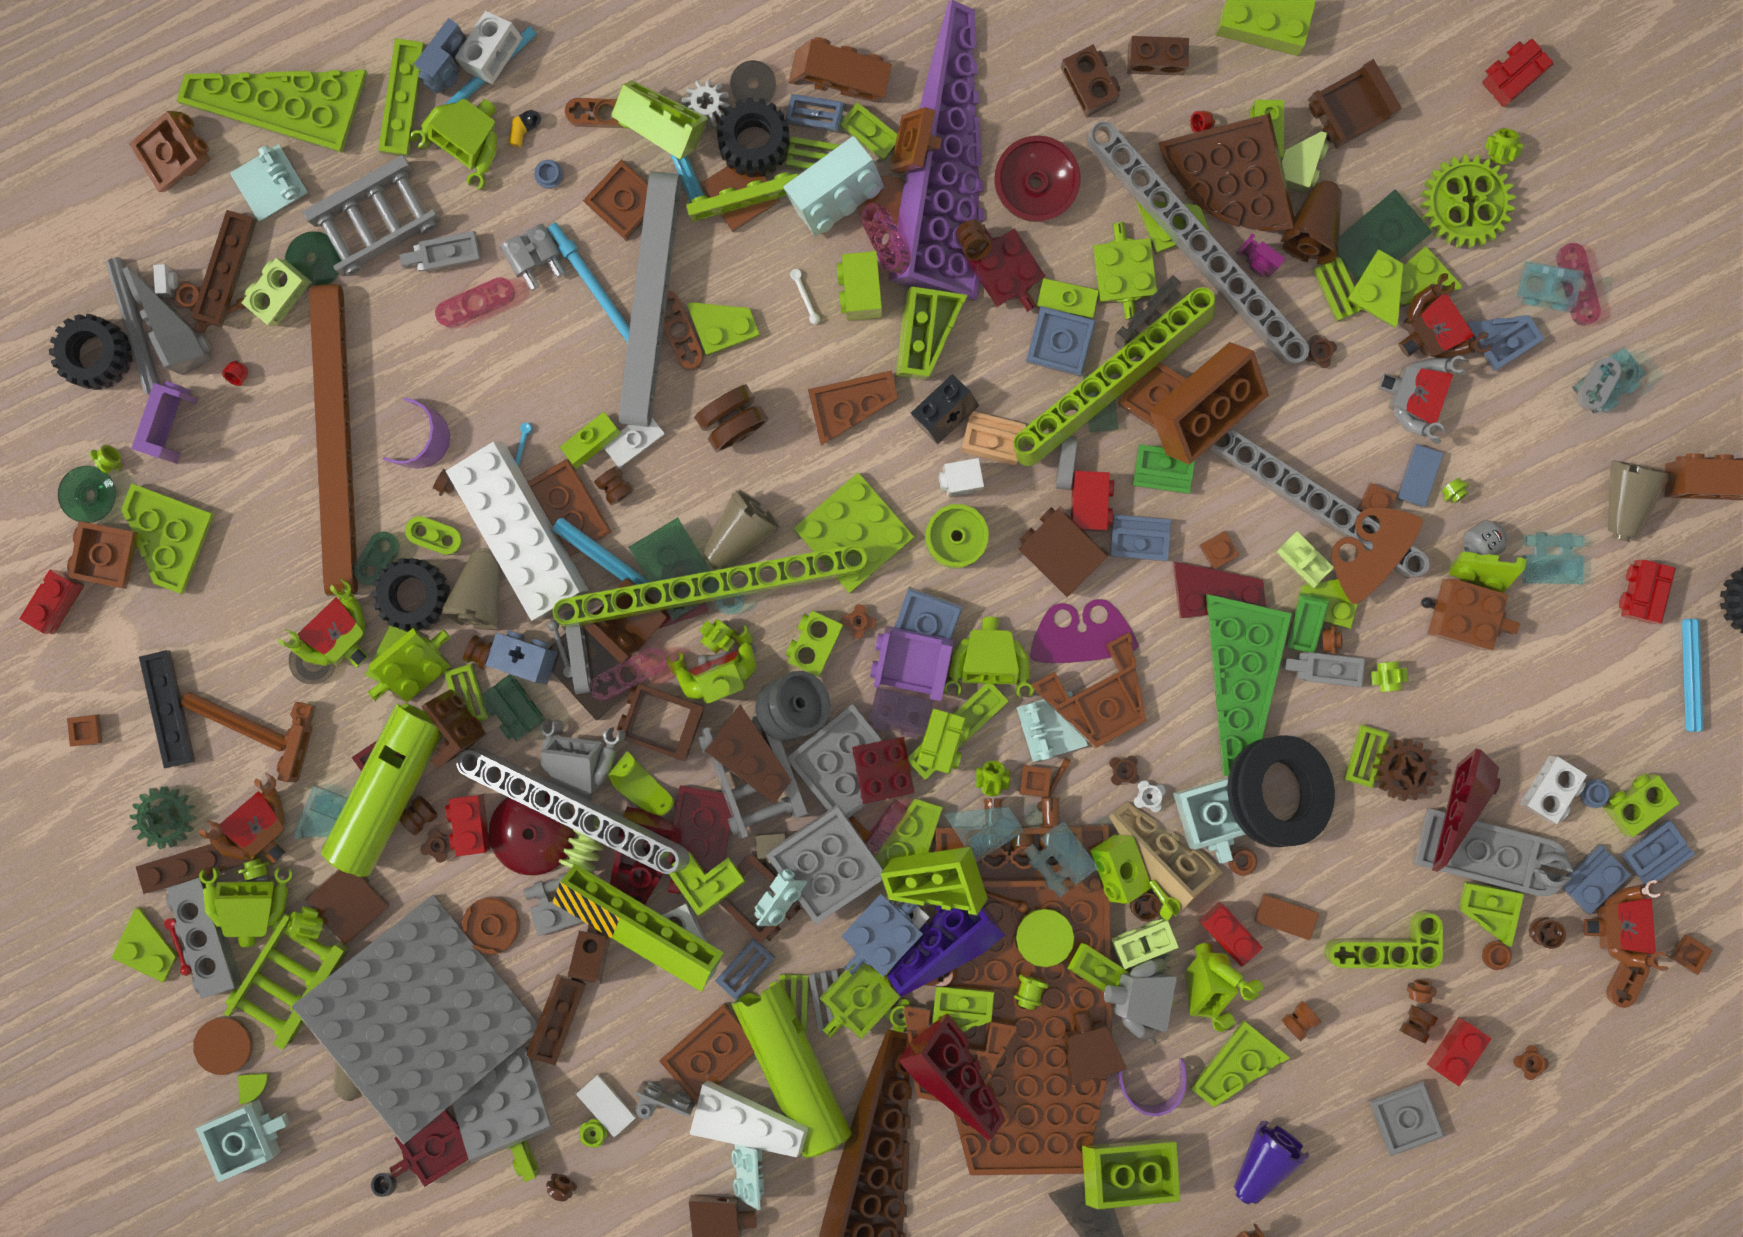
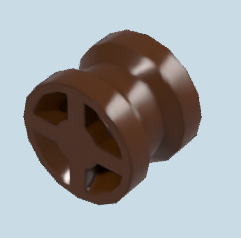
[462,635,493,670]

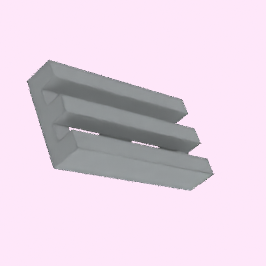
[809,969,844,1032]

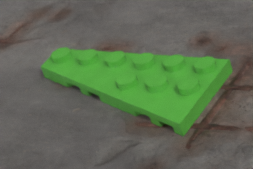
[1206,594,1292,776]

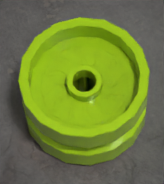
[925,504,989,569]

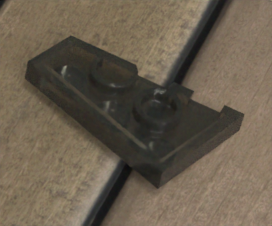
[1114,275,1182,350]
[1048,1181,1124,1237]

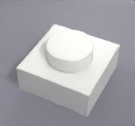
[153,264,179,298]

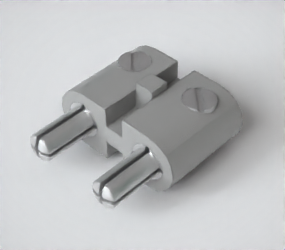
[500,224,565,291]

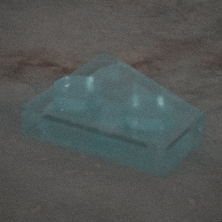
[293,785,348,839]
[945,806,1024,862]

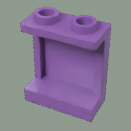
[131,381,198,464]
[870,626,954,701]

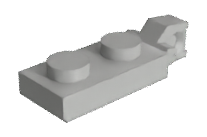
[399,231,482,272]
[1282,652,1366,687]

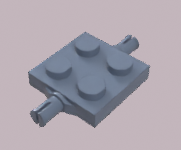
[841,893,924,977]

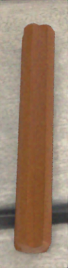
[180,692,286,751]

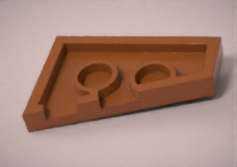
[808,370,898,446]

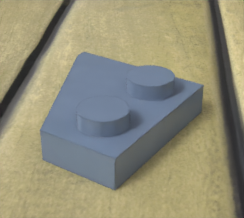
[1467,315,1545,371]

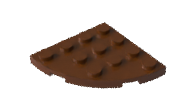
[1158,113,1295,231]

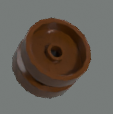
[694,384,769,453]

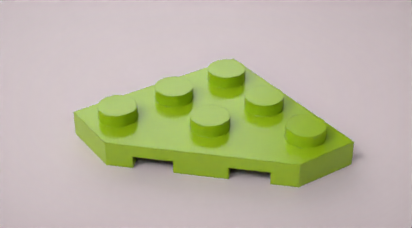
[121,483,215,594]

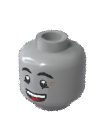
[1463,520,1507,555]

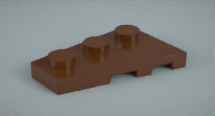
[704,704,792,804]

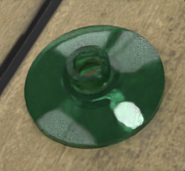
[285,231,342,288]
[58,466,116,523]

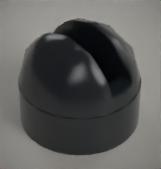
[371,1173,397,1197]

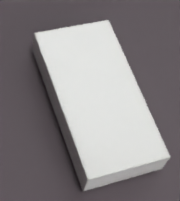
[576,1073,637,1137]

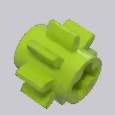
[1485,128,1524,164]
[699,619,735,654]
[1371,661,1409,692]
[975,761,1010,797]
[287,906,323,944]

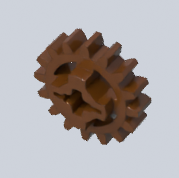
[1373,738,1438,802]

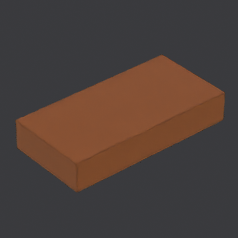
[1254,894,1319,940]

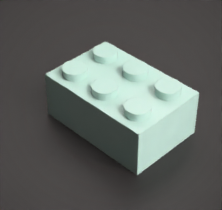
[783,136,884,237]

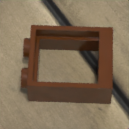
[617,684,706,761]
[719,851,801,943]

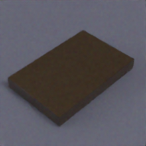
[548,628,639,721]

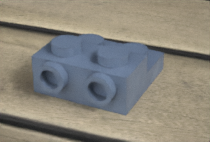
[414,18,467,94]

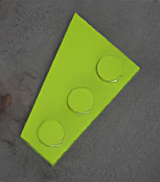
[874,798,943,868]
[1190,1020,1290,1107]

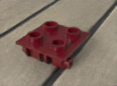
[852,736,915,804]

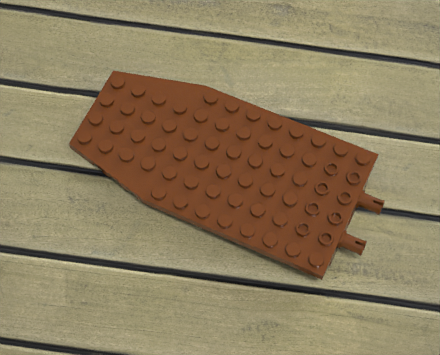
[935,797,1112,1175]

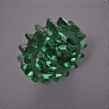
[130,786,196,849]

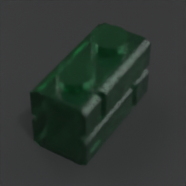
[482,674,547,741]

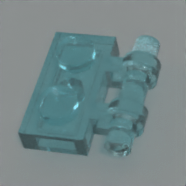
[1523,532,1585,585]
[1024,820,1099,898]

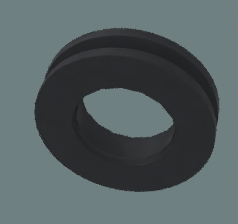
[1227,735,1335,847]

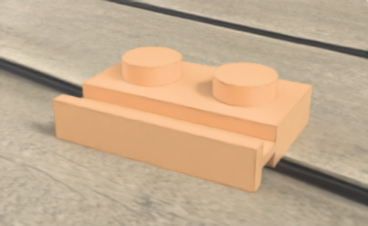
[961,411,1026,466]

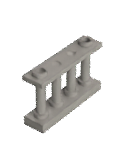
[302,155,441,276]
[698,710,808,838]

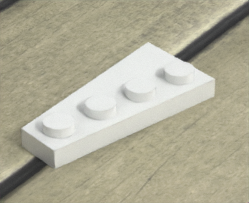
[690,1081,809,1157]

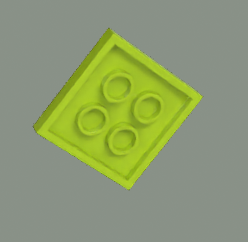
[793,473,914,593]

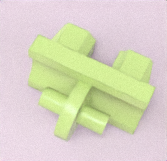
[1276,531,1334,588]

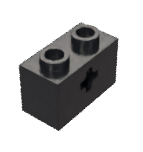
[911,374,979,445]

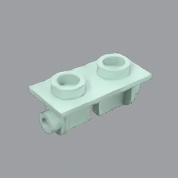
[754,869,807,926]

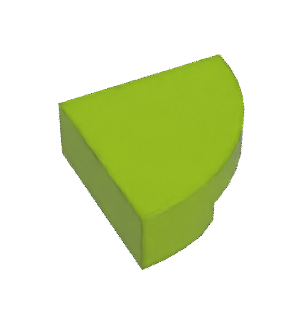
[238,1072,270,1104]

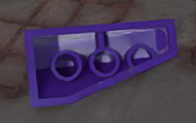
[887,905,1005,997]

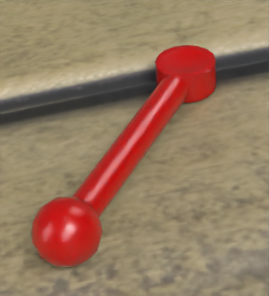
[164,918,192,976]

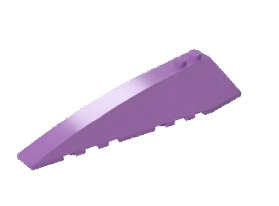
[888,0,984,300]

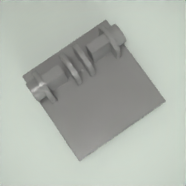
[635,1081,695,1119]

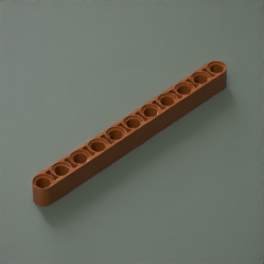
[309,284,358,596]

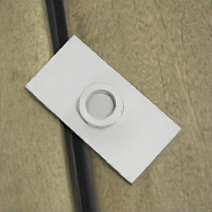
[604,417,665,469]

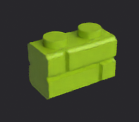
[916,708,970,774]

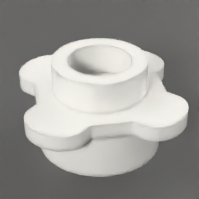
[1134,780,1166,812]

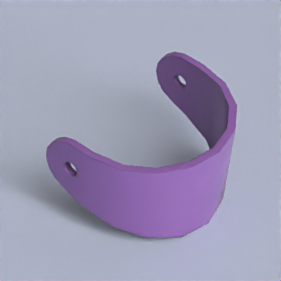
[383,397,450,469]
[1117,1058,1186,1117]

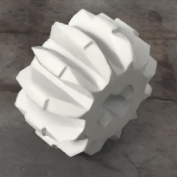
[682,79,730,129]

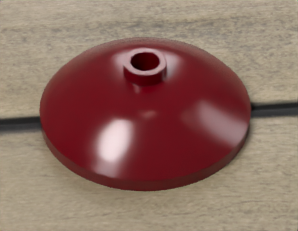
[994,135,1081,222]
[489,790,575,876]

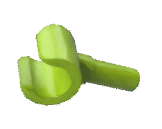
[1149,879,1180,920]

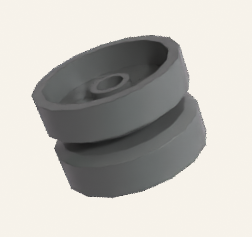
[755,671,831,742]

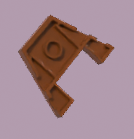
[1030,632,1146,748]
[904,1005,1017,1102]

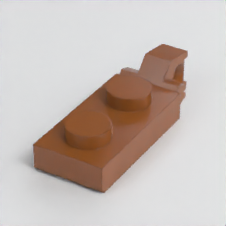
[277,702,315,782]

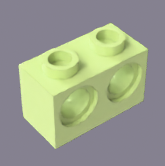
[242,258,312,326]
[1110,917,1179,969]

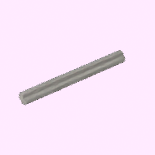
[106,257,160,395]

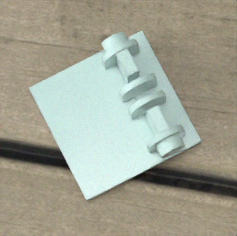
[230,144,308,222]
[1016,691,1088,762]
[732,1144,765,1210]

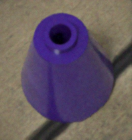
[1234,1121,1309,1204]

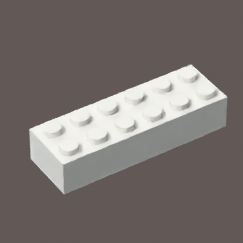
[446,442,589,621]

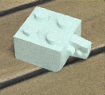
[1173,777,1245,864]
[196,1099,291,1182]

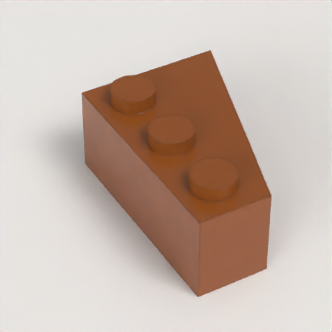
[788,37,892,103]

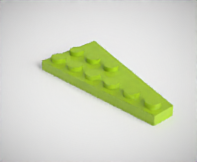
[176,69,368,153]

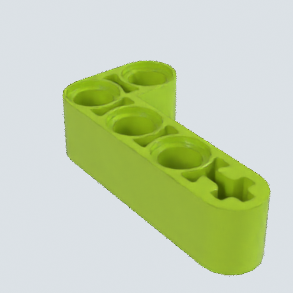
[1324,911,1443,969]

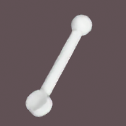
[790,269,820,324]

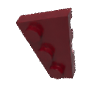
[1173,562,1266,618]

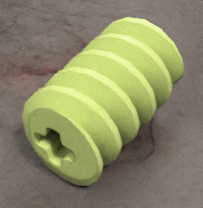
[559,816,605,872]

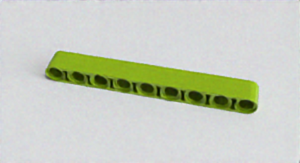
[1013,287,1215,466]

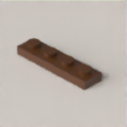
[191,210,257,328]
[136,844,256,894]

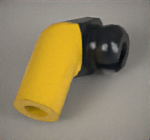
[508,110,541,148]

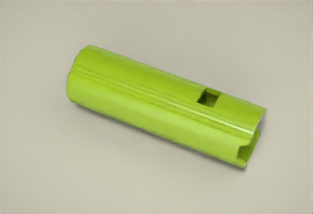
[320,703,443,877]
[731,980,852,1158]

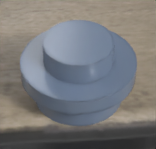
[534,159,563,189]
[1580,779,1610,808]

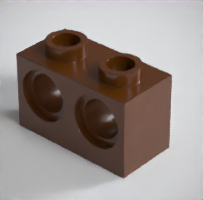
[1127,36,1189,76]
[1060,44,1121,117]

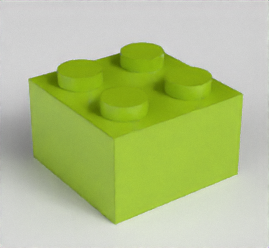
[837,251,882,321]

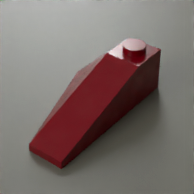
[1432,748,1501,872]
[610,806,679,905]
[898,1014,1005,1141]

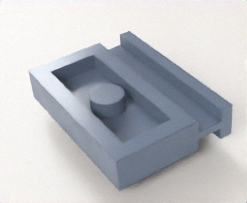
[1110,515,1171,562]
[1620,820,1695,887]
[1562,844,1631,915]

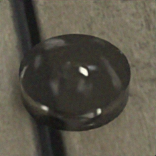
[730,60,776,104]
[289,651,336,684]

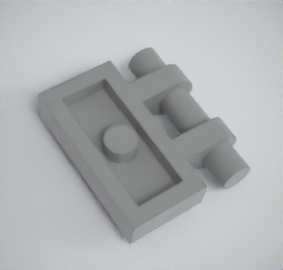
[524,873,583,936]

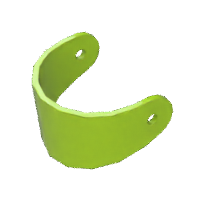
[608,751,674,816]

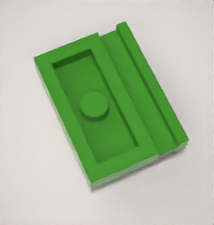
[1132,444,1195,494]

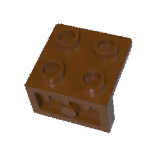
[582,578,668,664]
[422,689,487,769]

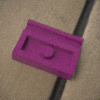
[1236,233,1286,278]

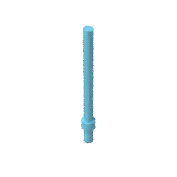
[547,222,630,343]

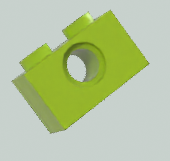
[1090,834,1152,904]

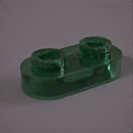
[354,531,400,585]

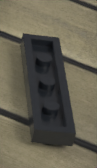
[139,650,195,769]

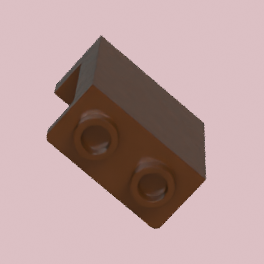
[1308,59,1402,148]
[1018,506,1110,597]

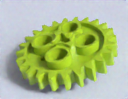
[1420,154,1516,249]

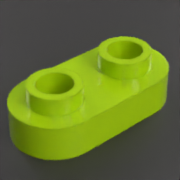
[405,516,463,555]

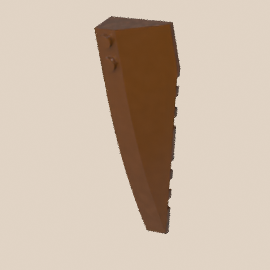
[819,1029,912,1237]

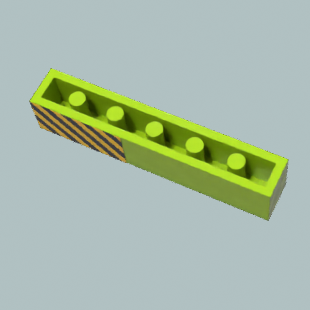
[553,864,724,992]

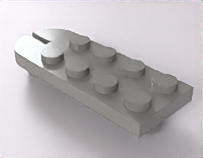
[1413,808,1573,896]

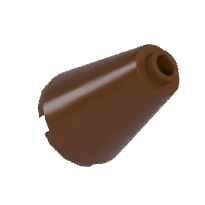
[1281,181,1342,264]

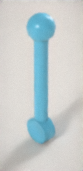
[515,423,533,467]

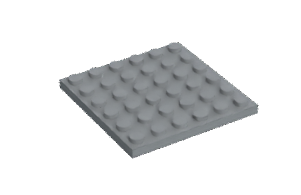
[292,895,538,1144]

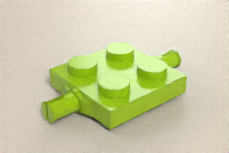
[1092,222,1157,320]
[368,628,451,703]
[819,963,900,1040]

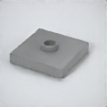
[1368,1080,1445,1156]

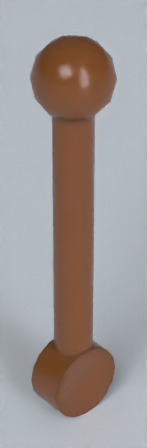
[194,298,246,333]
[1037,757,1071,812]
[986,891,1028,913]

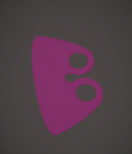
[1030,599,1138,663]

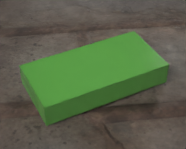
[1286,592,1329,653]

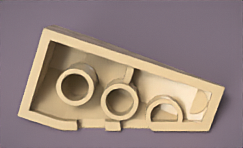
[1109,802,1223,915]

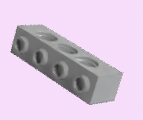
[166,875,242,999]

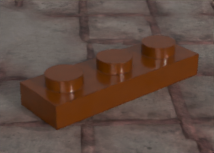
[526,974,586,1065]

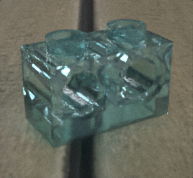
[1517,261,1584,312]
[1572,347,1647,414]

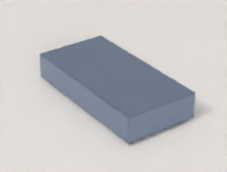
[1396,444,1443,508]

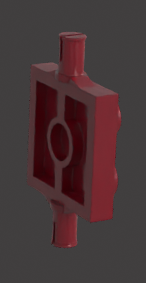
[966,224,1045,312]
[389,1108,469,1187]

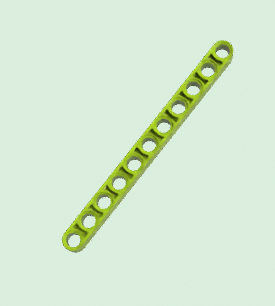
[553,545,867,627]

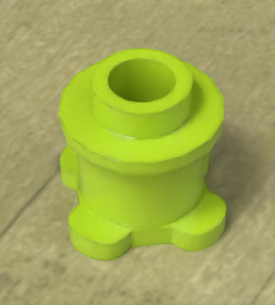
[1014,974,1049,1010]

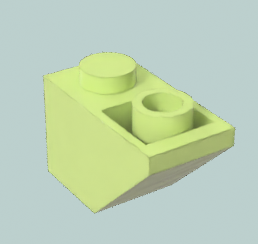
[1281,131,1328,193]

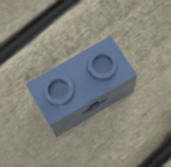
[485,630,558,685]

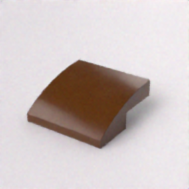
[306,869,389,945]

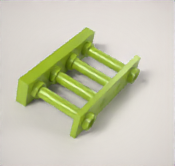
[224,912,351,1050]

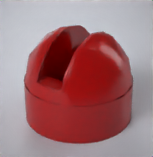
[1190,110,1216,132]
[222,361,248,386]

